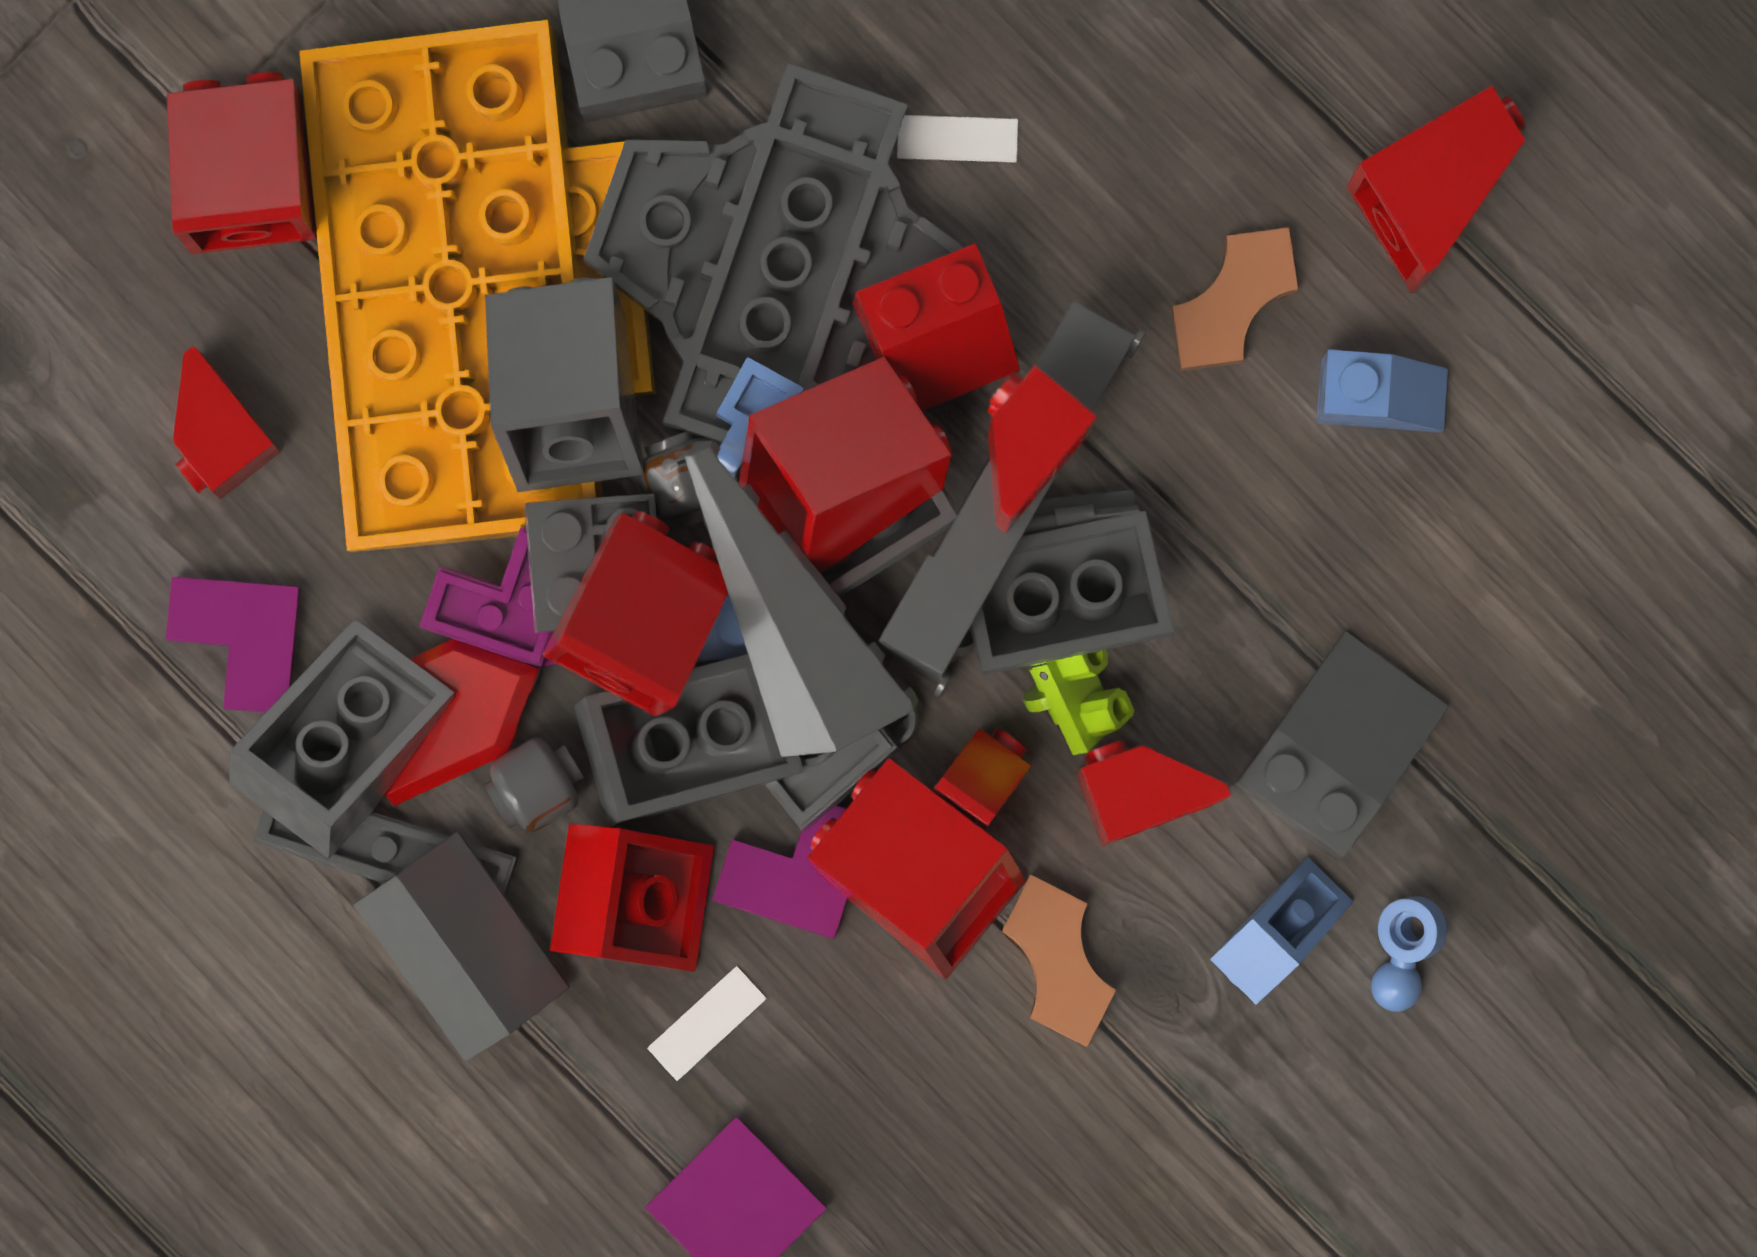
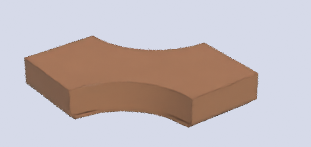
[1171,227,1298,371]
[1001,874,1116,1047]

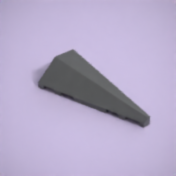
[685,440,919,757]

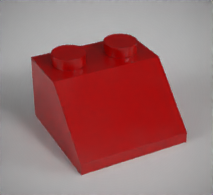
[852,243,1020,412]
[987,366,1097,533]
[1075,740,1231,847]
[550,823,714,972]

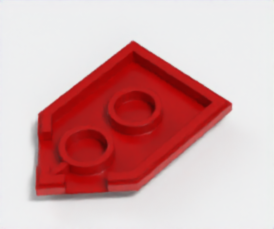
[385,639,541,806]

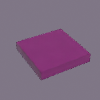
[645,1117,827,1257]

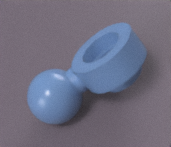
[1371,896,1447,1012]

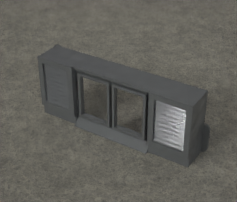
[879,301,1147,700]

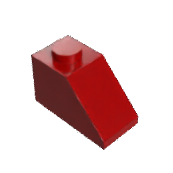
[173,345,281,499]
[934,727,1031,831]

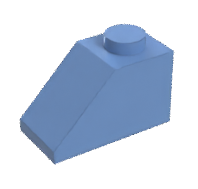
[1316,349,1448,433]
[1210,857,1354,1004]

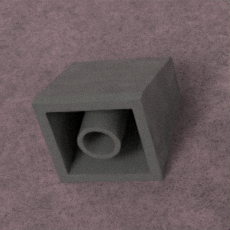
[485,277,644,492]

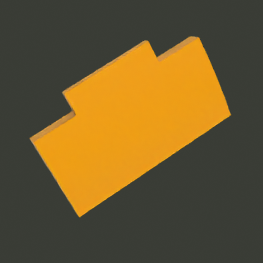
[299,20,656,552]

